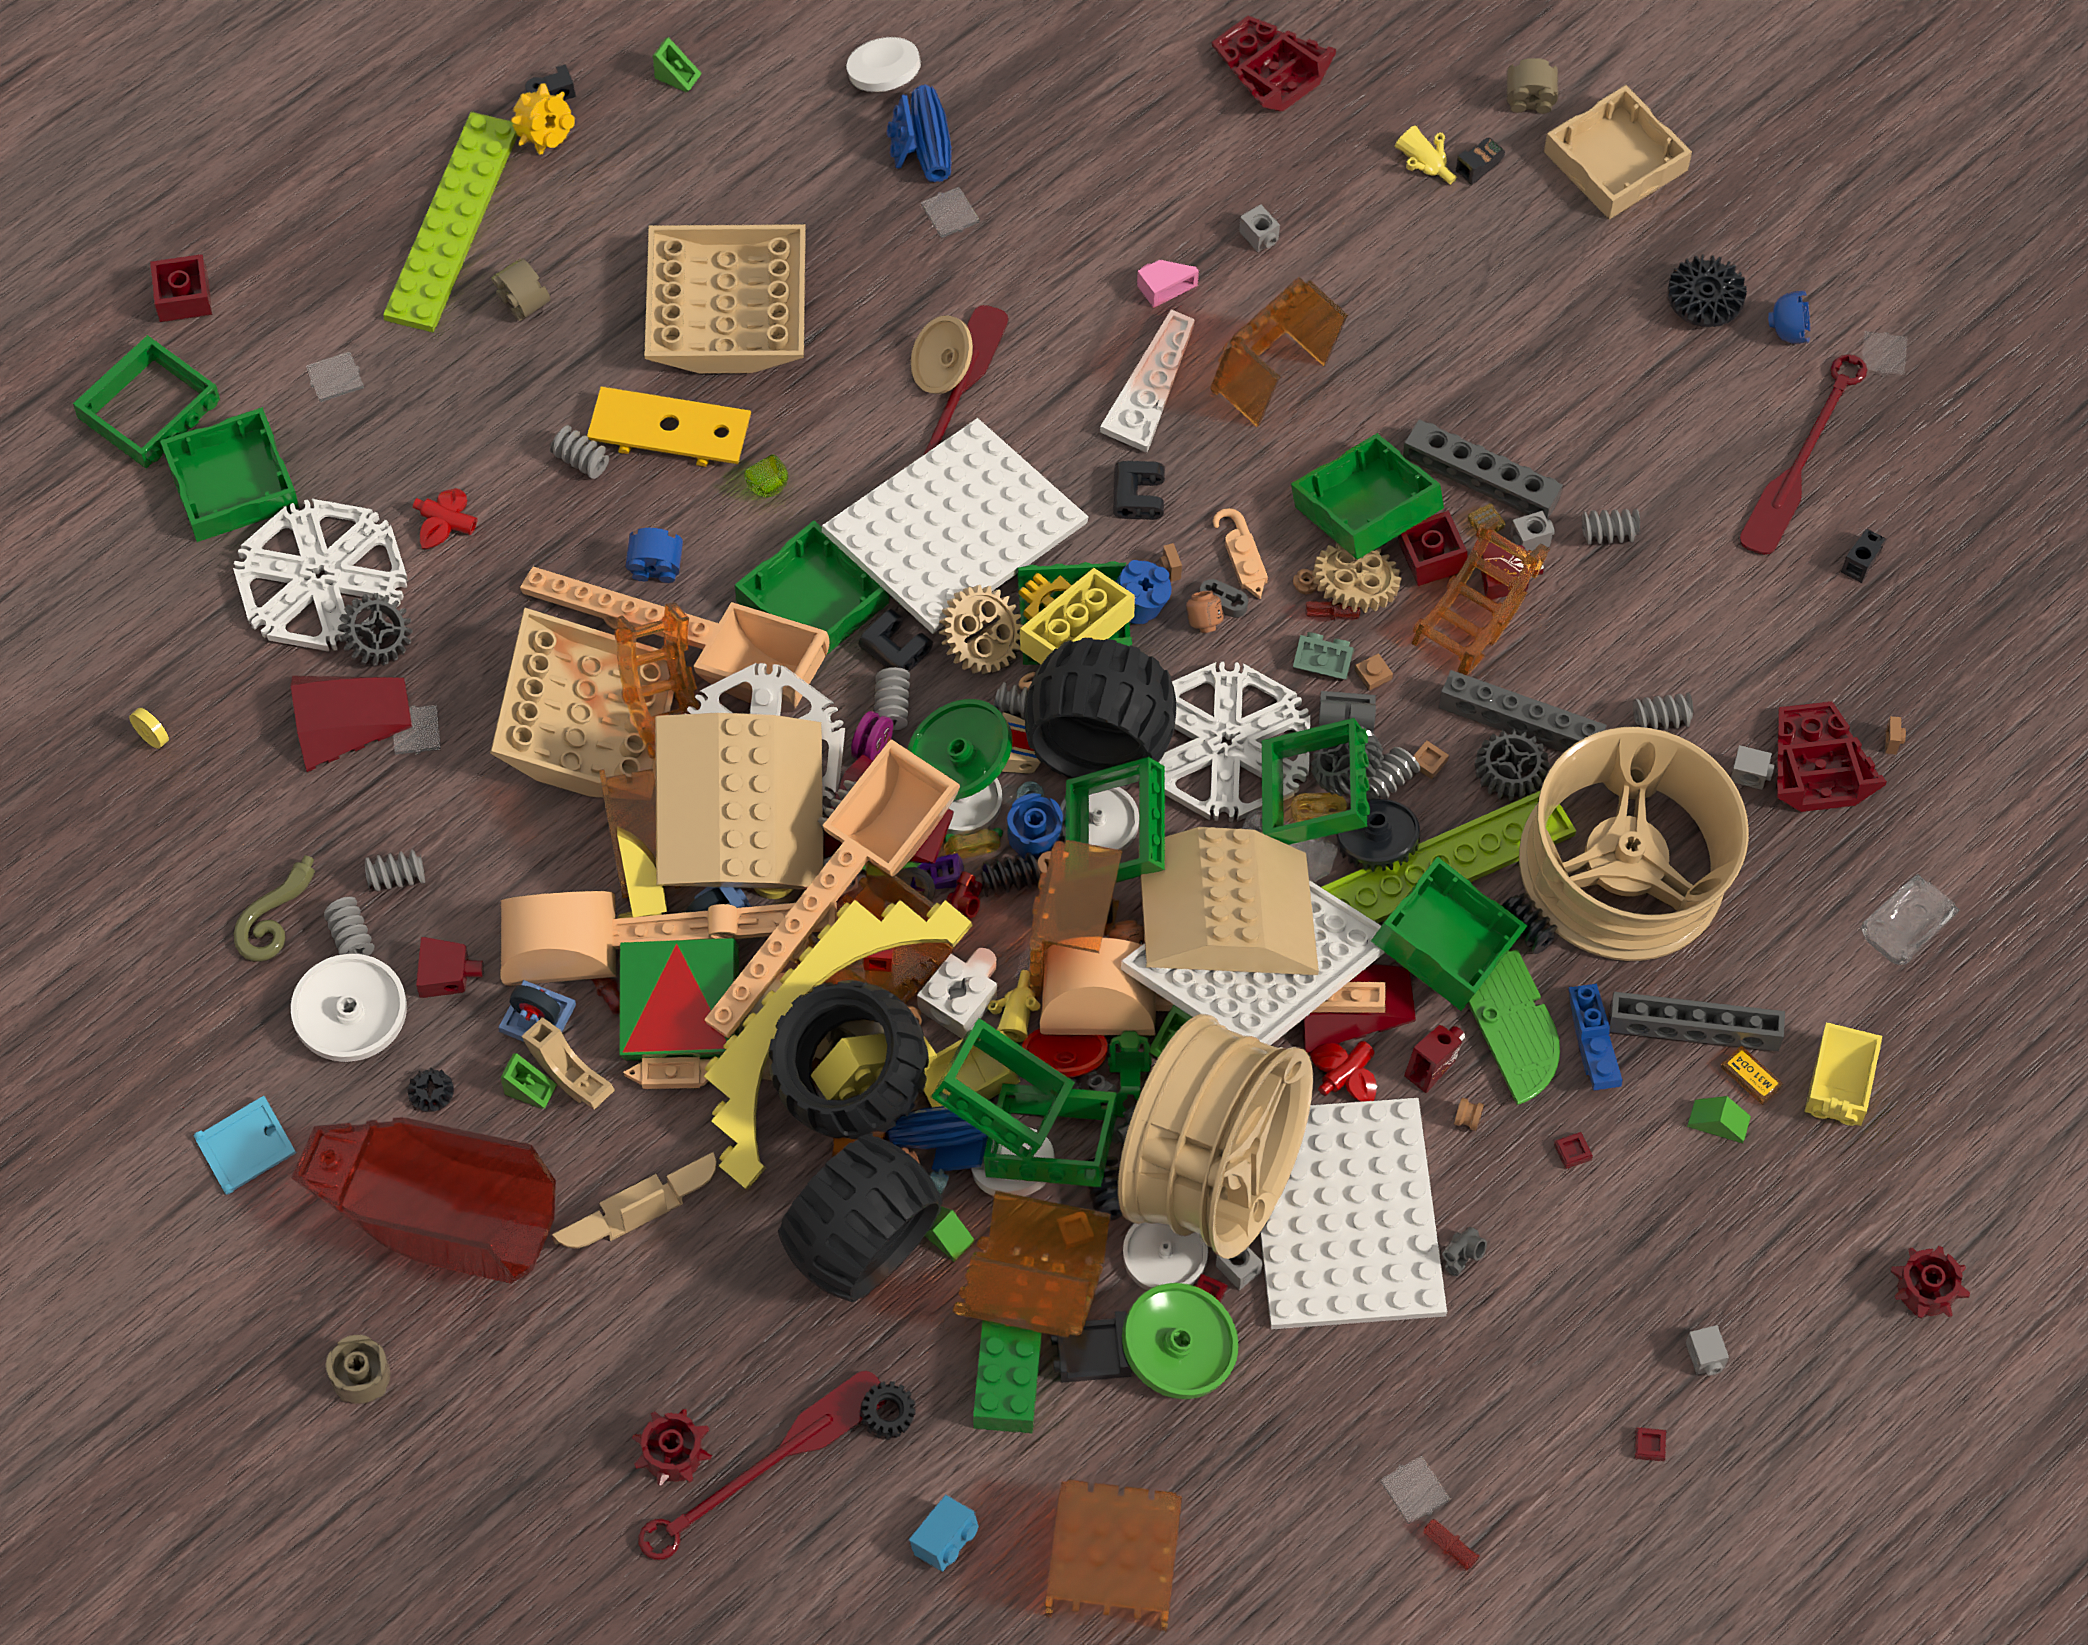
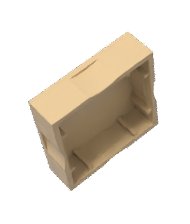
[1544,85,1692,219]

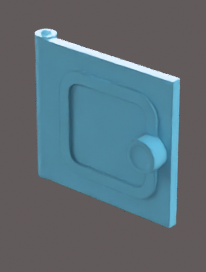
[194,1096,296,1194]

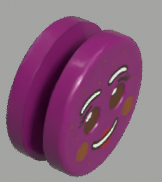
[851,711,893,761]

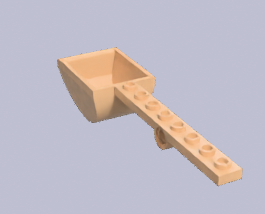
[520,567,829,713]
[704,740,960,1039]
[500,891,837,986]
[1040,938,1385,1035]

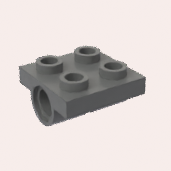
[1318,691,1376,733]

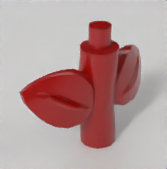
[413,488,478,549]
[1310,1041,1377,1102]

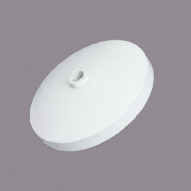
[291,954,407,1062]

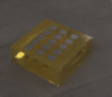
[1468,503,1505,539]

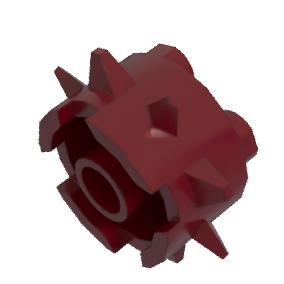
[1890,1246,1970,1319]
[632,1409,712,1486]

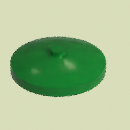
[907,699,1013,800]

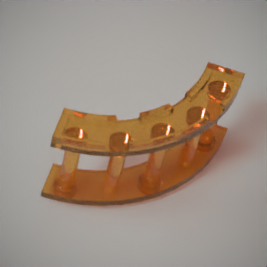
[1411,516,1550,676]
[614,602,701,760]

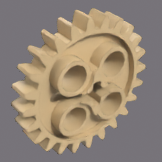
[1312,542,1401,613]
[939,585,1023,674]

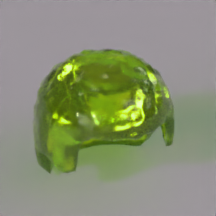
[744,454,789,498]

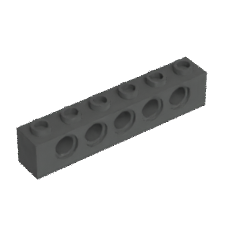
[1403,419,1563,520]
[1439,670,1607,753]
[1608,992,1785,1052]

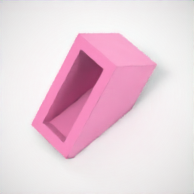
[1137,260,1199,308]

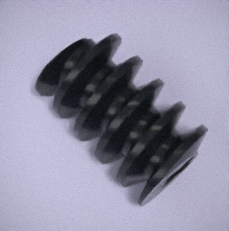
[981,852,1042,897]
[1501,892,1558,954]
[1086,1156,1123,1221]

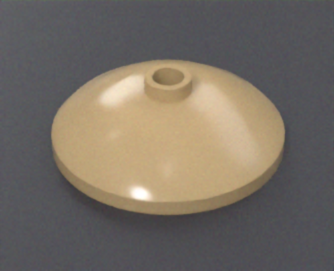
[911,315,973,394]

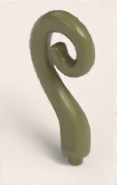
[234,855,315,962]

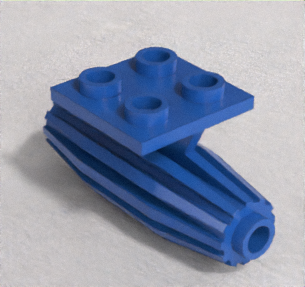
[887,85,951,182]
[887,1106,988,1172]

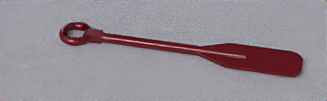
[923,305,1008,455]
[1740,354,1867,555]
[638,1371,886,1560]

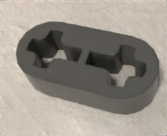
[1200,579,1248,618]

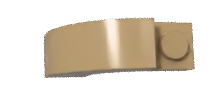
[522,1017,615,1109]

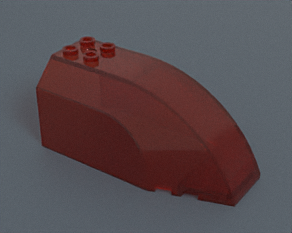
[291,1117,556,1284]

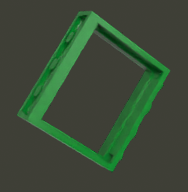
[73,335,220,469]
[1262,718,1370,845]
[1064,757,1165,884]
[931,1018,1075,1162]
[984,1083,1118,1187]

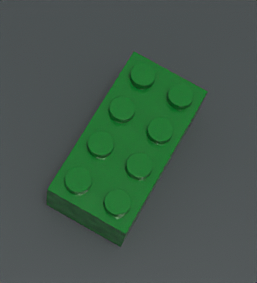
[973,1304,1043,1434]

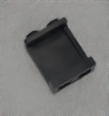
[1050,1311,1132,1383]

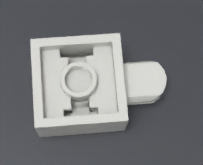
[917,948,997,1039]

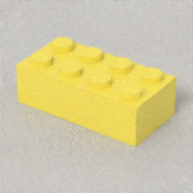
[1020,568,1135,664]
[811,1033,937,1101]

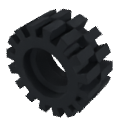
[860,1381,916,1439]

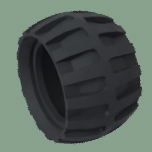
[1025,638,1176,787]
[769,980,929,1139]
[778,1135,943,1302]

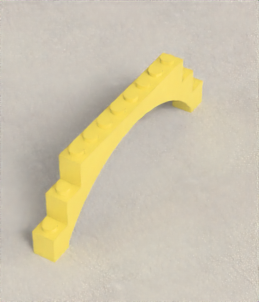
[704,900,972,1190]

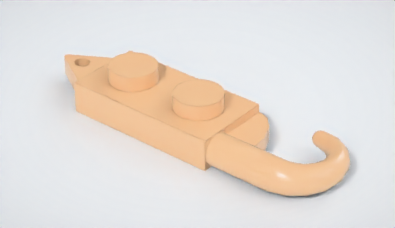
[1213,508,1268,599]
[624,1057,712,1089]

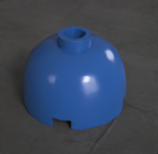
[1768,290,1810,344]

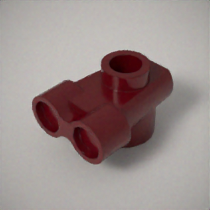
[946,871,984,918]

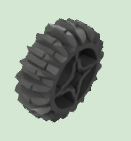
[338,593,413,667]
[1311,726,1384,797]
[1474,729,1550,802]

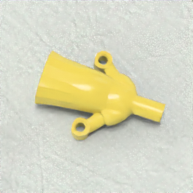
[1395,125,1457,185]
[987,970,1040,1042]

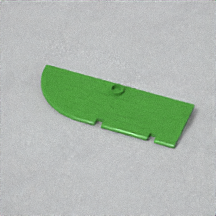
[1468,949,1560,1105]

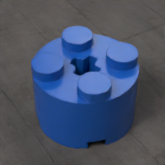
[625,528,683,583]
[1115,560,1172,624]
[1007,793,1063,859]

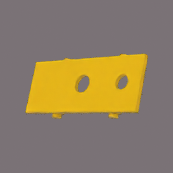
[587,387,751,467]

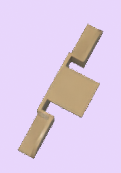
[552,1152,716,1248]

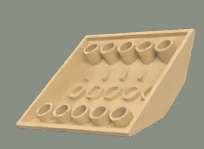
[645,225,806,373]
[490,608,681,801]
[655,713,823,889]
[1138,827,1319,975]

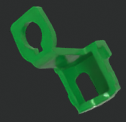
[1108,1031,1152,1117]

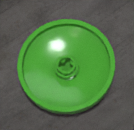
[1122,1283,1238,1399]

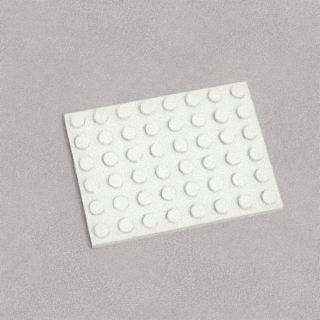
[821,418,1088,634]
[1120,880,1385,1045]
[1260,1098,1447,1329]

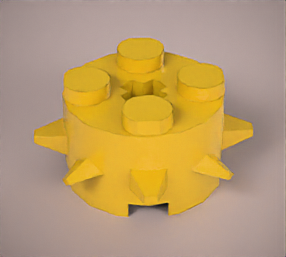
[511,83,574,154]

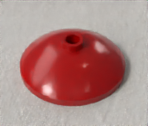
[1022,1028,1108,1078]

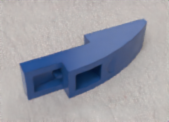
[1569,984,1622,1091]

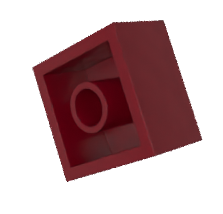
[150,254,212,322]
[1399,510,1469,586]

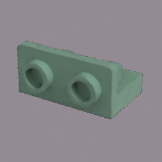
[1293,632,1355,680]

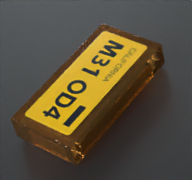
[1721,1046,1784,1105]

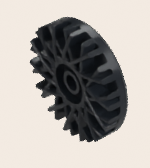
[1667,254,1747,327]
[1336,799,1420,872]

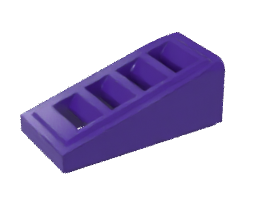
[907,853,964,892]

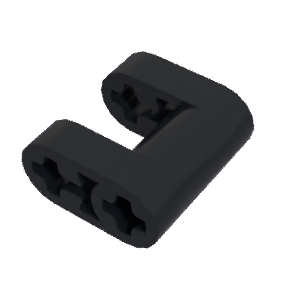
[1113,461,1165,520]
[858,609,933,672]

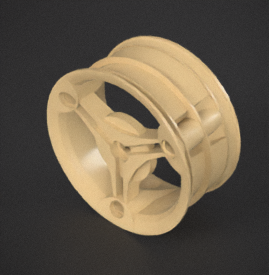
[1519,727,1749,961]
[1118,1014,1313,1259]

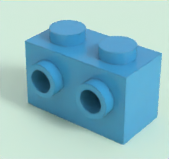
[909,1495,979,1572]

